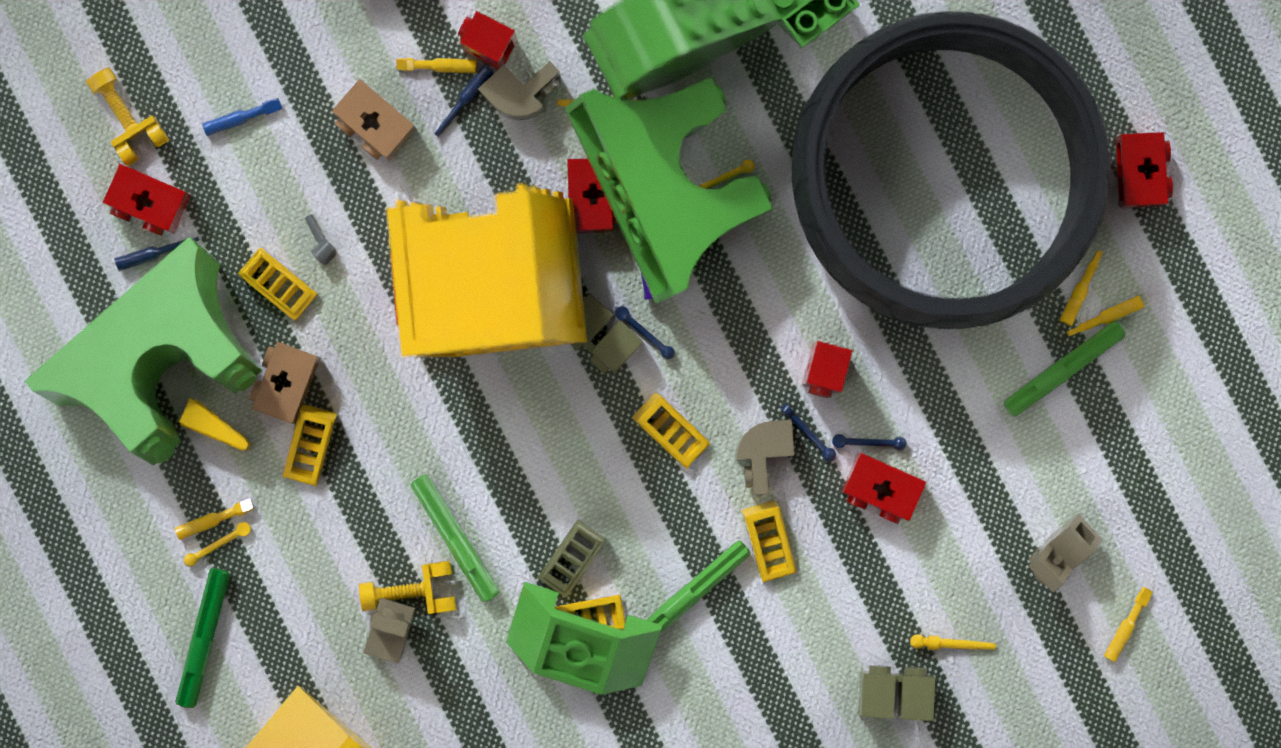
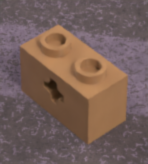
[332,79,417,161]
[249,342,321,424]

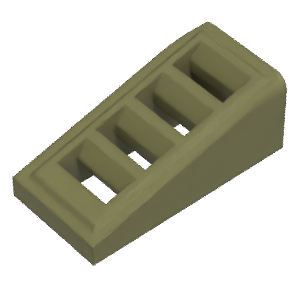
[537,519,607,598]

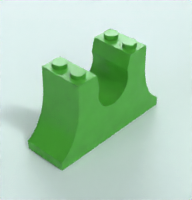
[564,77,773,304]
[25,237,262,465]

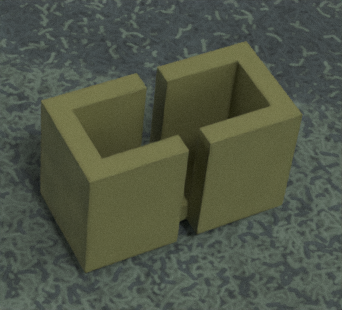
[571,293,643,374]
[858,665,936,721]

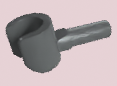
[305,214,336,265]

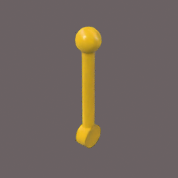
[699,159,755,189]
[184,522,251,567]

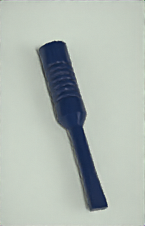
[434,65,494,137]
[114,237,199,271]

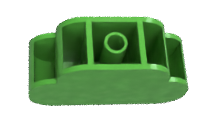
[582,0,782,100]

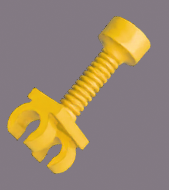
[85,67,169,166]
[359,561,456,614]

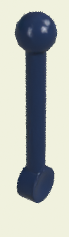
[615,306,675,360]
[781,403,836,462]
[832,434,907,451]

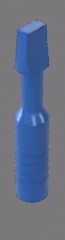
[202,98,282,136]

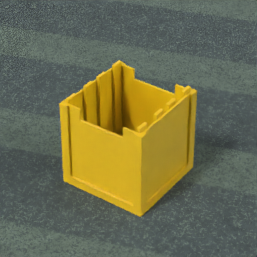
[387,184,587,357]

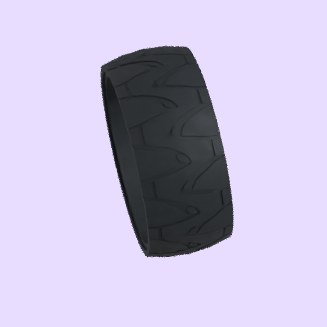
[792,11,1111,329]

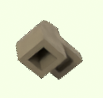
[478,61,560,120]
[736,420,794,495]
[1029,513,1102,592]
[364,598,415,663]

